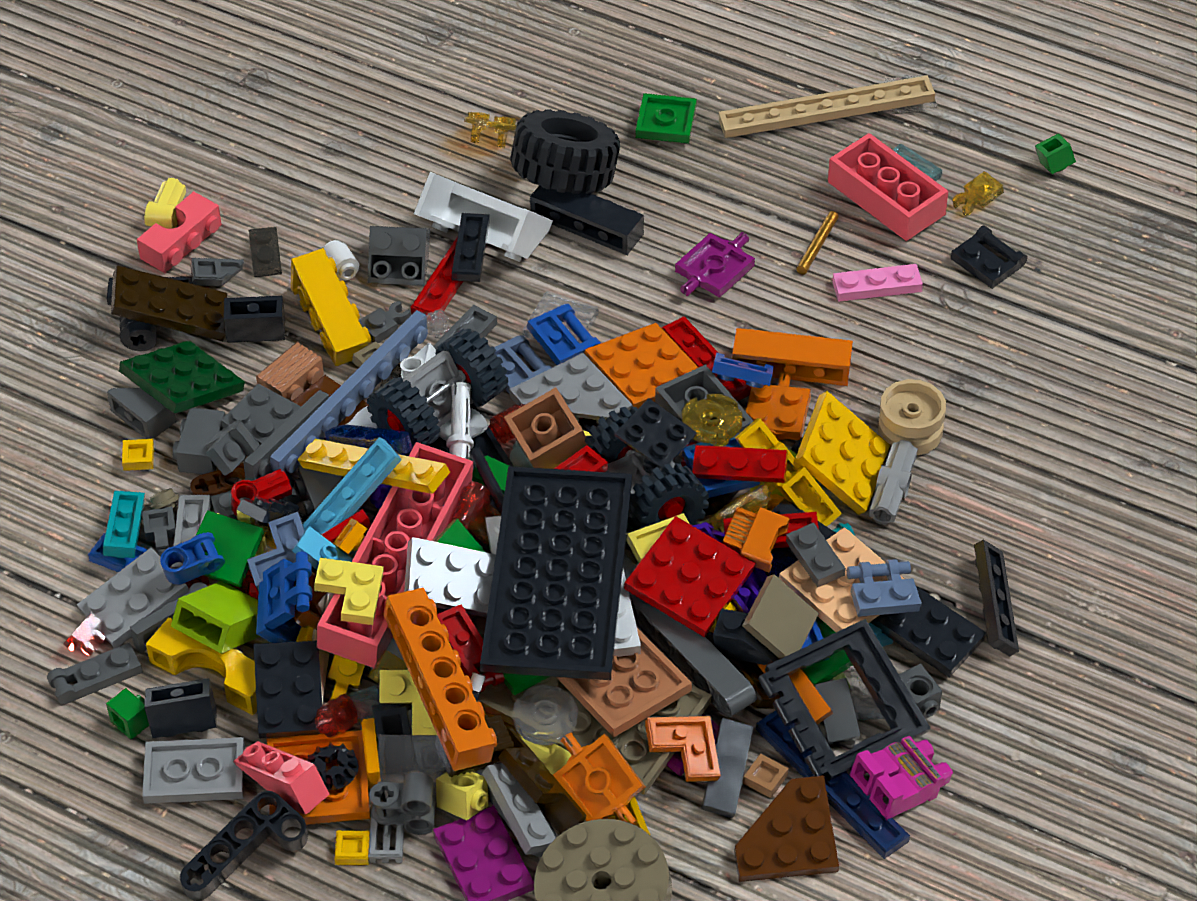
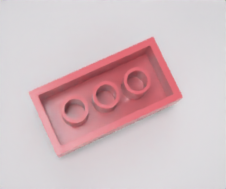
[828,133,949,241]

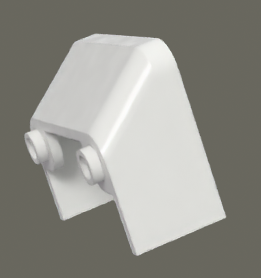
[414,172,553,262]

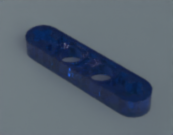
[325,425,413,455]

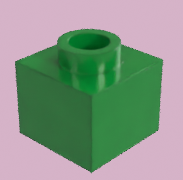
[1035,133,1076,174]
[106,688,149,740]

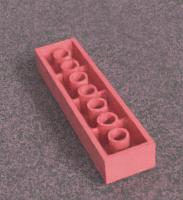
[317,442,473,669]

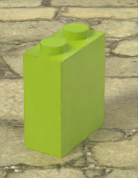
[171,581,260,654]

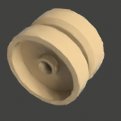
[878,379,946,456]

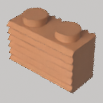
[256,342,324,401]

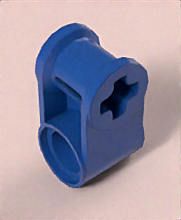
[160,532,225,585]

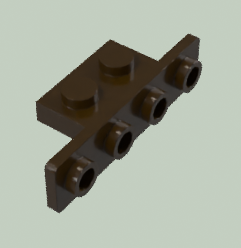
[498,727,586,834]

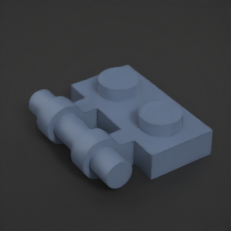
[846,559,921,617]

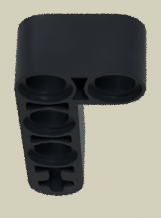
[180,791,308,901]

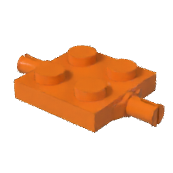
[746,372,811,441]
[553,733,646,825]

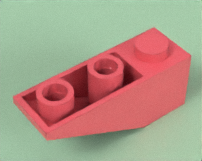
[234,741,329,815]

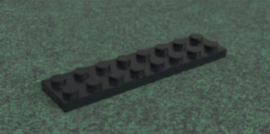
[771,499,987,678]

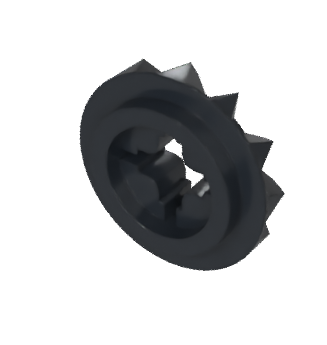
[307,742,359,790]

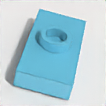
[292,526,353,570]

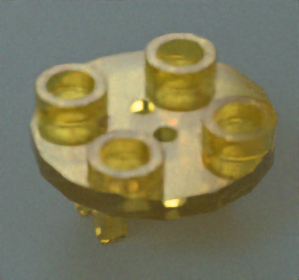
[464,112,517,148]

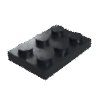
[254,640,324,739]

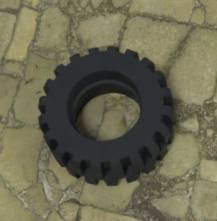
[510,109,620,194]

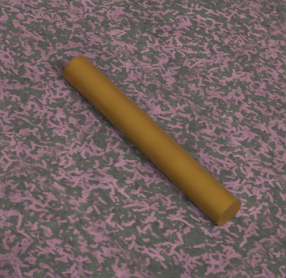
[796,211,839,275]

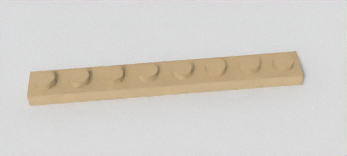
[719,75,935,138]

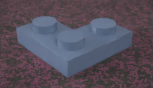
[247,512,305,591]

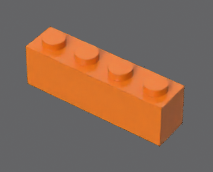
[732,328,853,386]

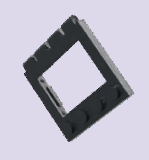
[758,619,931,781]

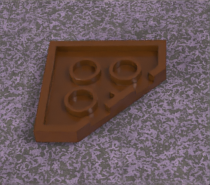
[734,776,839,882]

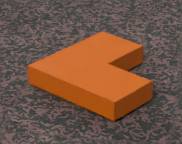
[645,716,721,782]

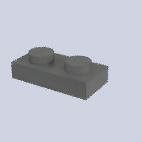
[786,522,846,587]

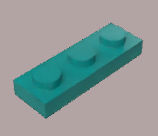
[103,490,145,558]

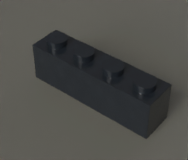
[530,185,644,256]

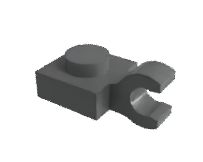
[142,507,176,557]

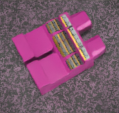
[850,735,953,820]

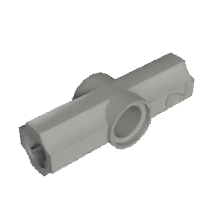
[869,440,918,525]

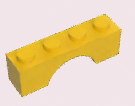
[146,617,257,715]

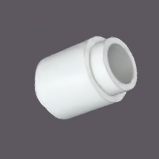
[323,240,359,281]

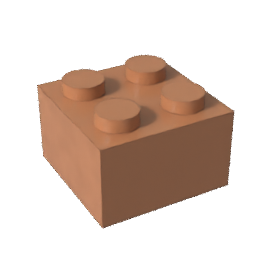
[504,387,587,469]

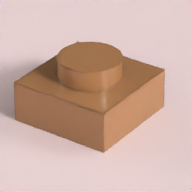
[743,753,789,798]

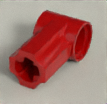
[231,469,292,516]

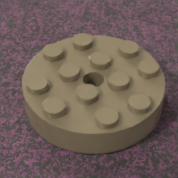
[534,819,672,901]

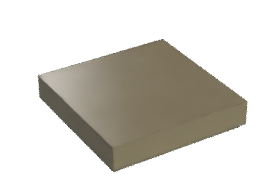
[742,574,819,659]

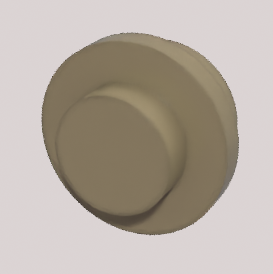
[150,488,179,510]

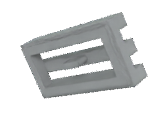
[368,805,404,863]

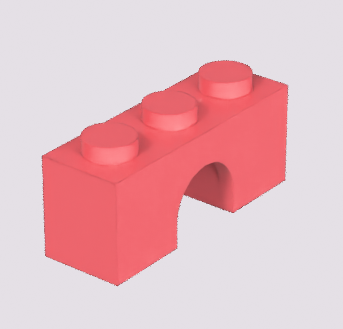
[137,191,222,273]

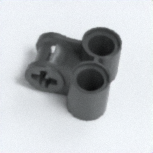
[369,772,436,835]

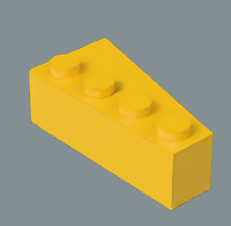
[291,248,371,367]

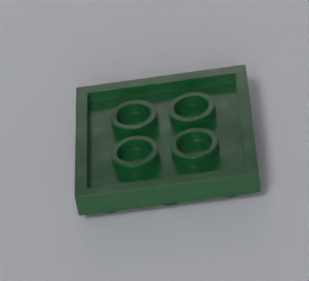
[119,341,245,414]

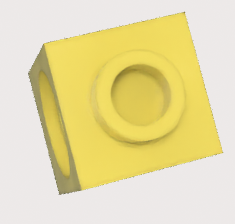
[436,771,489,820]

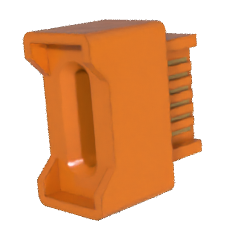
[722,507,790,573]

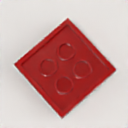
[623,516,756,637]

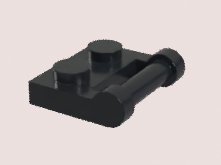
[951,225,1028,289]

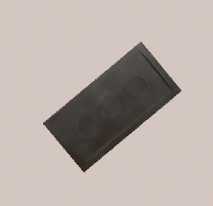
[111,265,227,342]

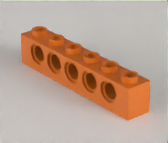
[384,587,497,771]

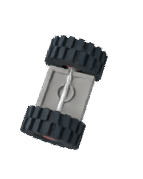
[367,328,508,456]
[584,406,709,529]

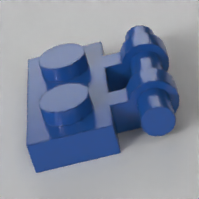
[263,551,312,630]

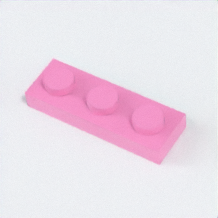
[832,264,923,302]

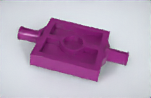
[675,232,755,298]

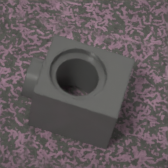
[899,664,942,718]

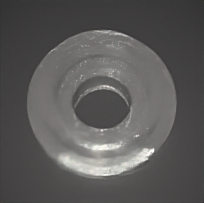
[426,310,450,339]

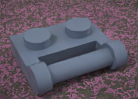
[494,335,552,394]

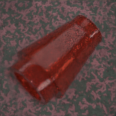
[452,482,491,529]

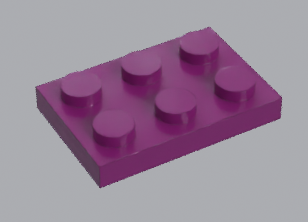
[433,806,534,901]

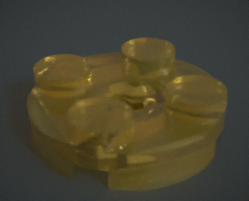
[682,394,743,446]

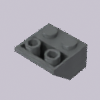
[368,226,430,286]

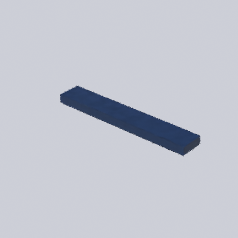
[756,710,910,859]

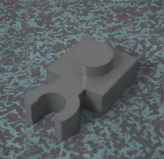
[359,301,411,343]

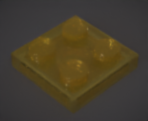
[709,482,776,530]

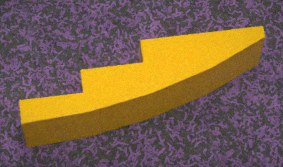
[735,418,842,526]

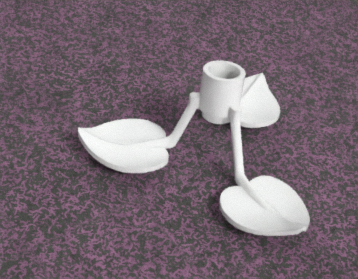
[345,343,488,441]

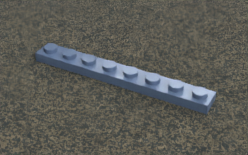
[270,310,428,476]

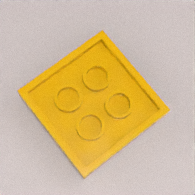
[795,391,890,515]

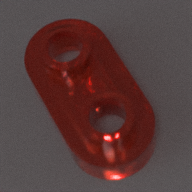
[315,694,358,738]

